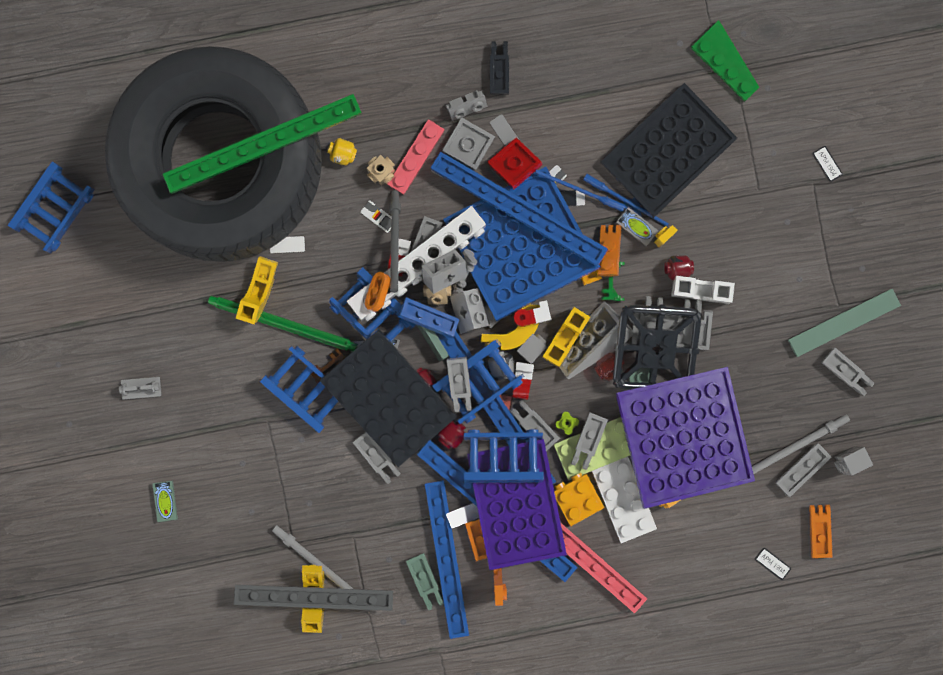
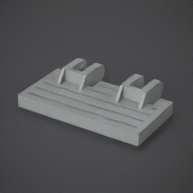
[631,296,713,350]

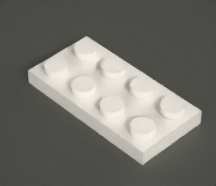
[592,456,657,543]

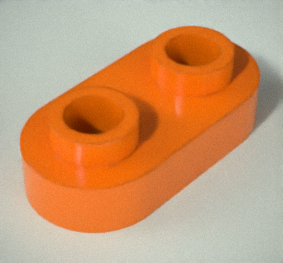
[365,272,390,312]

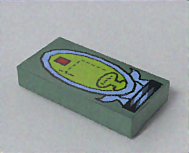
[152,481,178,522]

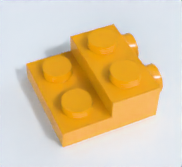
[554,472,605,526]

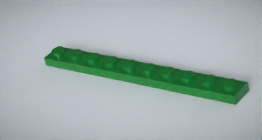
[163,94,362,194]

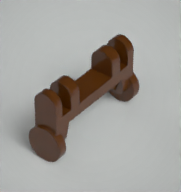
[311,348,346,384]

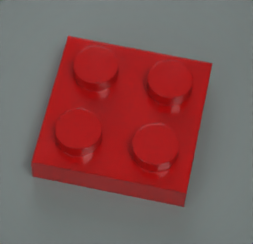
[488,137,543,190]

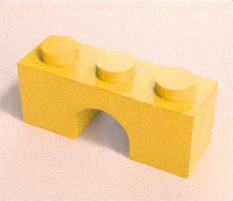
[542,307,590,367]

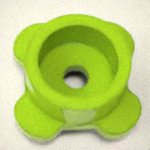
[556,412,579,435]

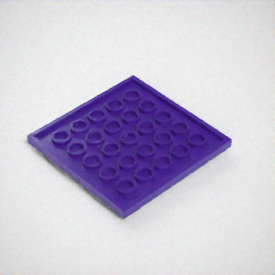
[616,367,755,509]

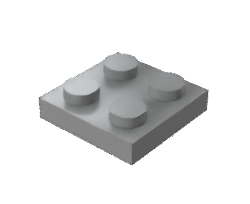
[442,118,495,171]

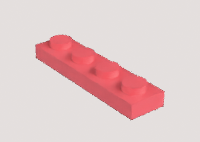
[388,119,445,195]

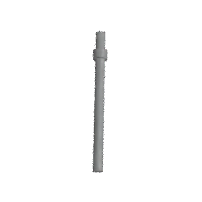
[752,414,850,474]
[272,525,353,589]

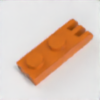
[598,225,621,276]
[809,505,832,558]

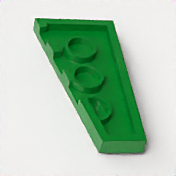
[691,20,759,102]

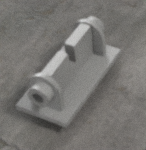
[446,90,488,121]
[119,377,161,399]

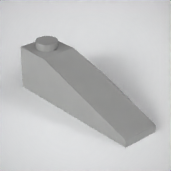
[559,301,635,379]

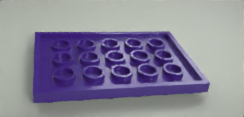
[467,439,567,570]

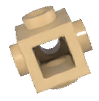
[367,155,395,186]
[423,285,452,305]

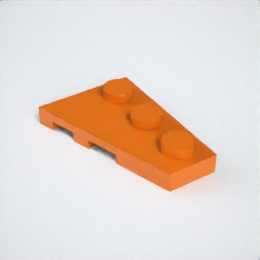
[493,568,507,606]

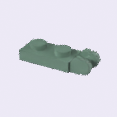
[406,553,444,610]

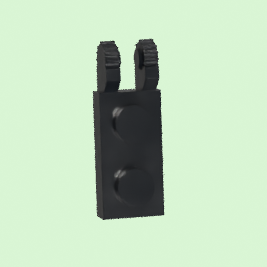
[490,41,509,95]

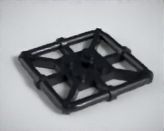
[613,305,701,390]

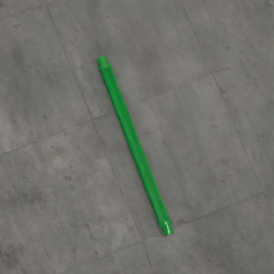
[208,296,358,351]

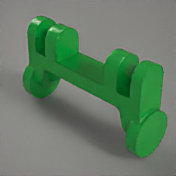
[601,262,625,301]

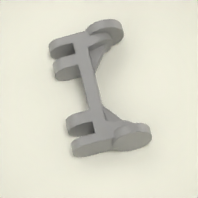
[451,249,477,293]

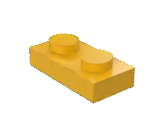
[654,225,678,247]

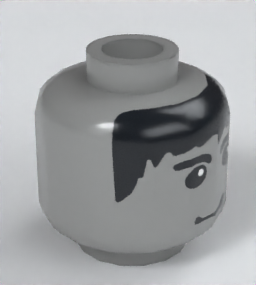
[488,350,516,380]

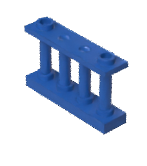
[8,162,95,253]
[329,267,417,341]
[433,339,525,424]
[260,346,338,433]
[464,429,544,483]

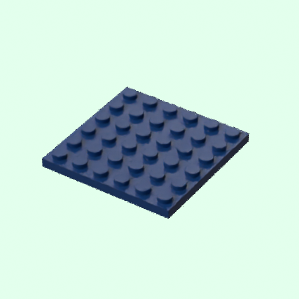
[443,167,600,322]

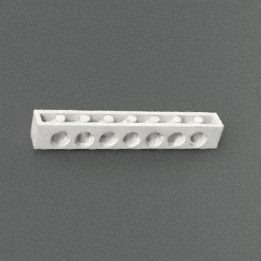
[347,206,486,321]

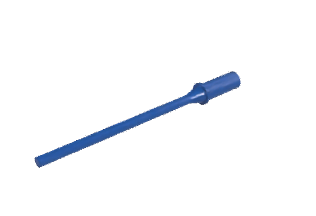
[535,170,625,212]
[583,174,669,226]

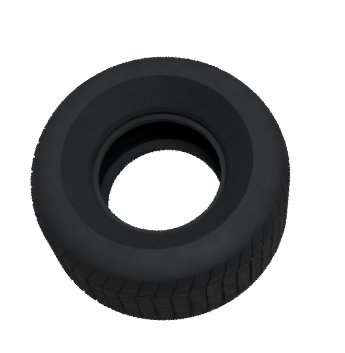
[105,46,322,262]

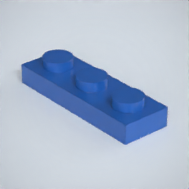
[398,297,459,339]

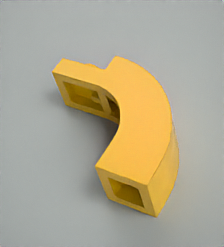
[236,256,278,324]
[481,304,540,351]
[301,565,324,633]

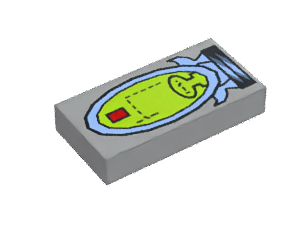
[616,207,658,246]

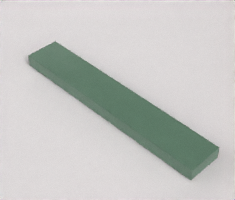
[788,289,901,357]

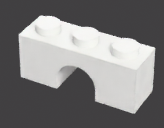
[671,276,735,304]

